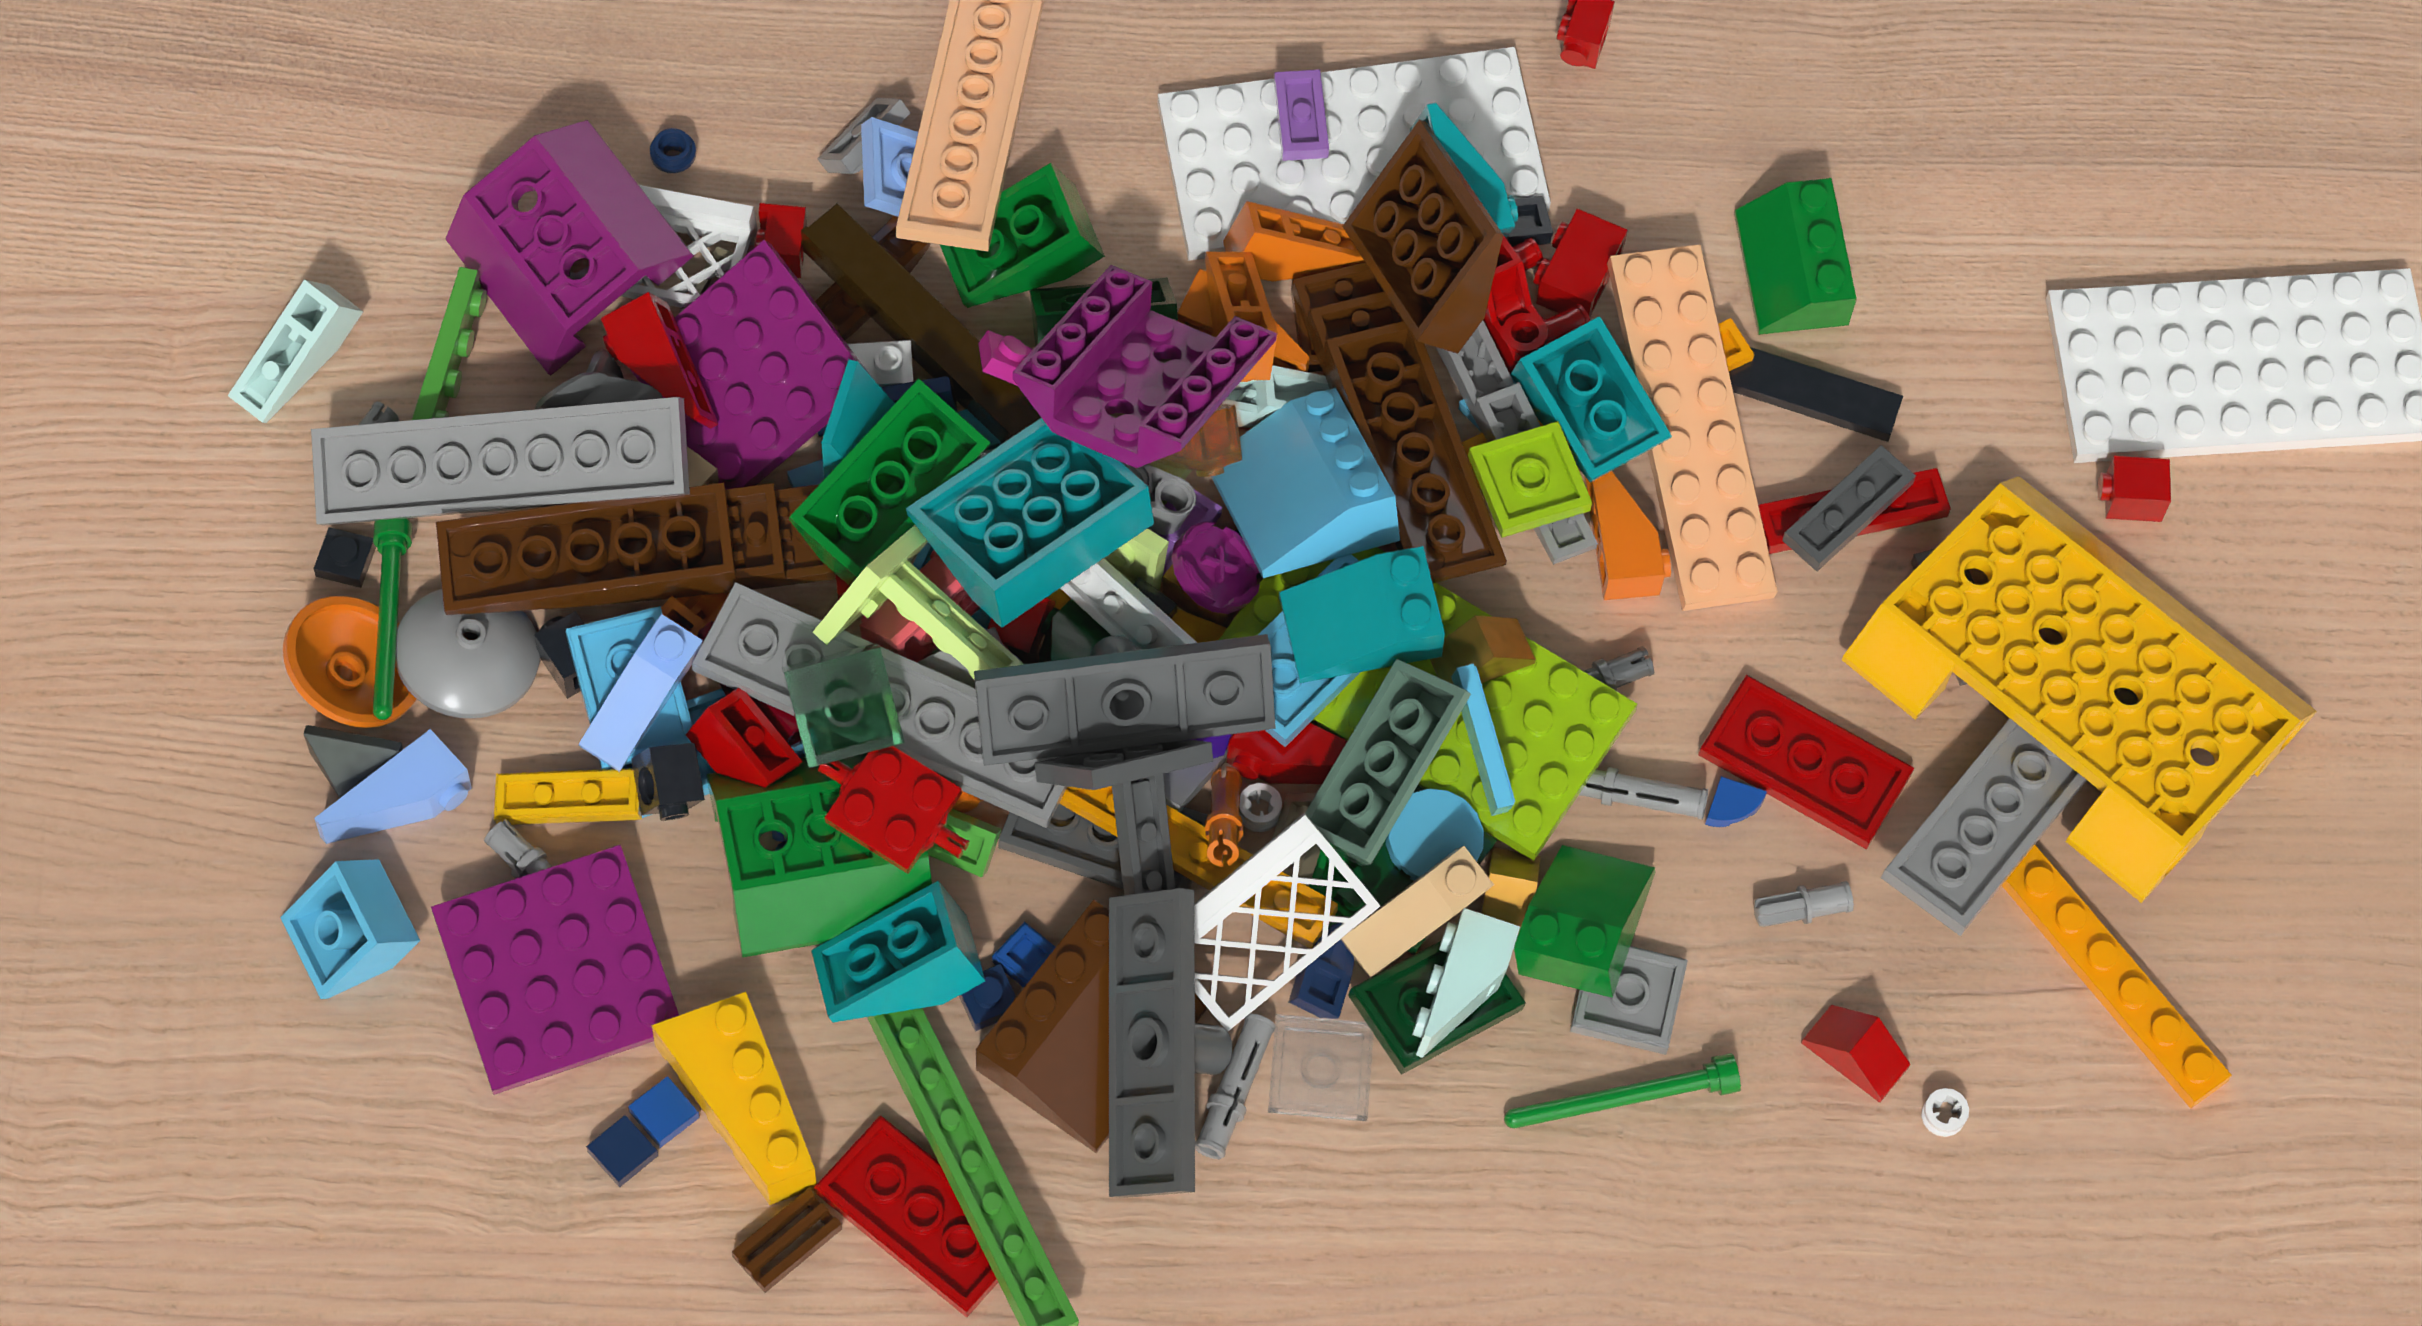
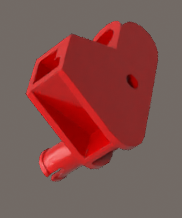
[1483,235,1591,374]

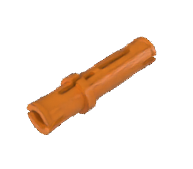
[1205,766,1244,867]

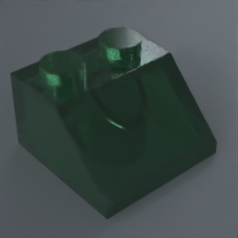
[781,643,905,768]

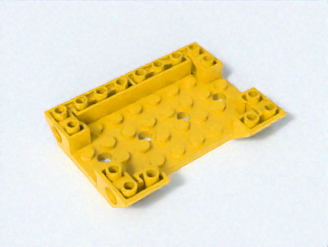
[1842,476,2317,903]

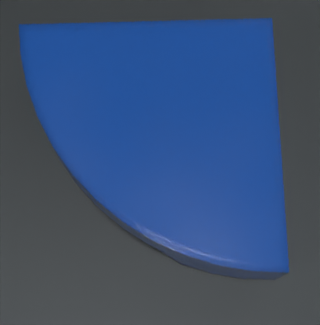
[1705,776,1767,827]

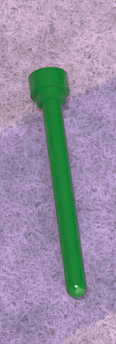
[373,518,413,720]
[1504,1053,1741,1129]

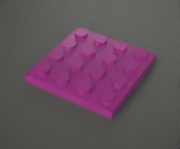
[630,240,872,489]
[431,844,679,1095]

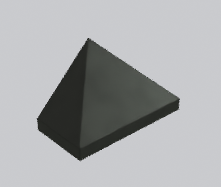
[304,725,403,798]

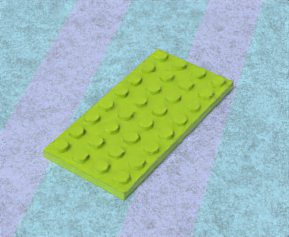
[1219,547,1637,861]

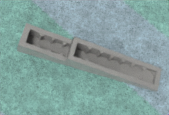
[1436,321,1598,565]

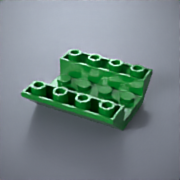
[706,747,932,958]

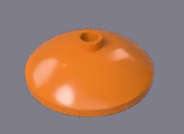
[283,596,416,728]

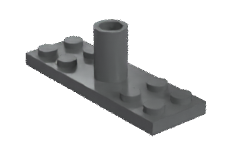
[974,634,1276,766]
[1109,888,1232,1198]

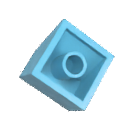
[280,859,420,999]

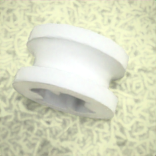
[1239,783,1282,832]
[1921,1088,1969,1137]

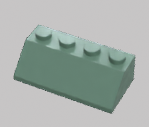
[1305,659,1471,866]

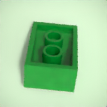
[940,163,1105,308]
[1514,845,1656,998]

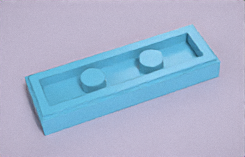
[1451,664,1515,816]

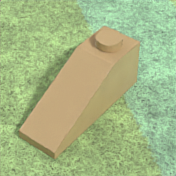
[1341,846,1494,978]

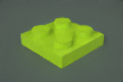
[1468,421,1592,538]

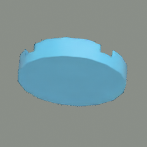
[1386,789,1484,881]

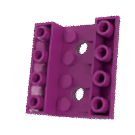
[445,120,694,376]
[1013,265,1277,468]

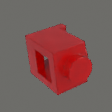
[1557,0,1615,69]
[755,203,807,278]

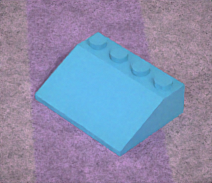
[1206,388,1400,578]

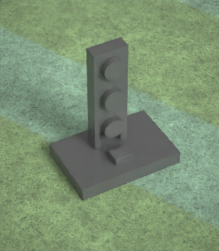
[1034,740,1213,896]

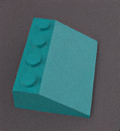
[906,418,1154,627]

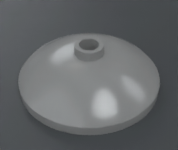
[395,589,540,718]

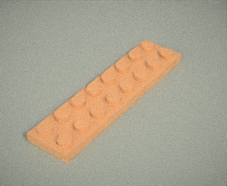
[896,0,1044,251]
[1607,244,1777,611]

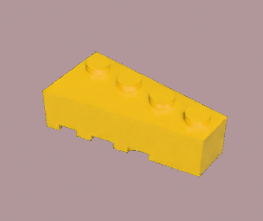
[651,992,817,1205]

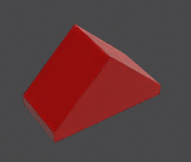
[1801,1005,1911,1103]

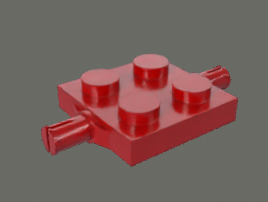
[818,737,970,874]

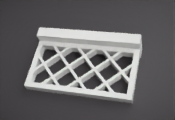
[570,185,757,308]
[1194,813,1381,1032]

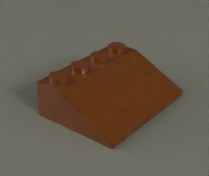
[1342,119,1503,354]
[975,899,1208,1153]

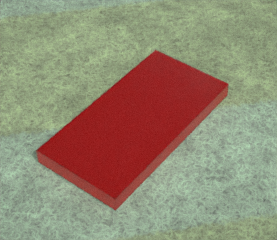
[1698,674,1915,850]
[814,1115,998,1318]

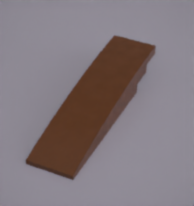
[1291,262,1507,583]
[436,483,836,615]

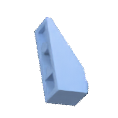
[578,614,703,772]
[314,729,472,844]

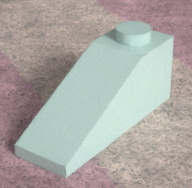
[228,279,363,423]

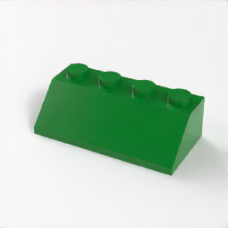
[789,378,990,586]

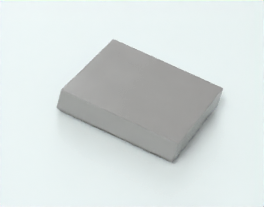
[1570,946,1688,1055]

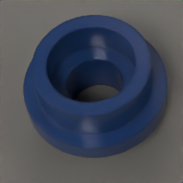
[650,128,696,173]

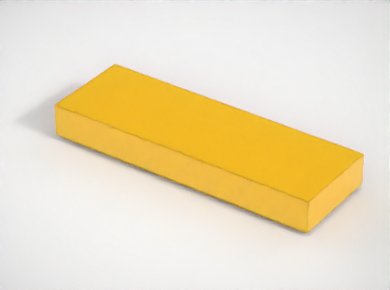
[494,768,642,825]

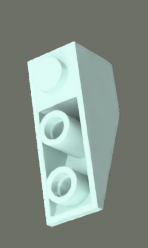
[1412,908,1520,1058]

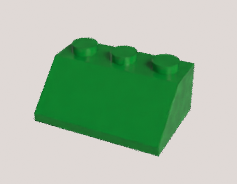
[1734,178,1857,335]

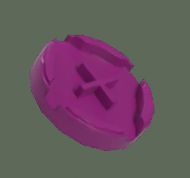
[1171,521,1260,614]

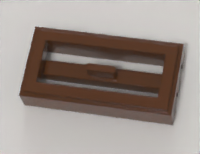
[732,1188,842,1293]

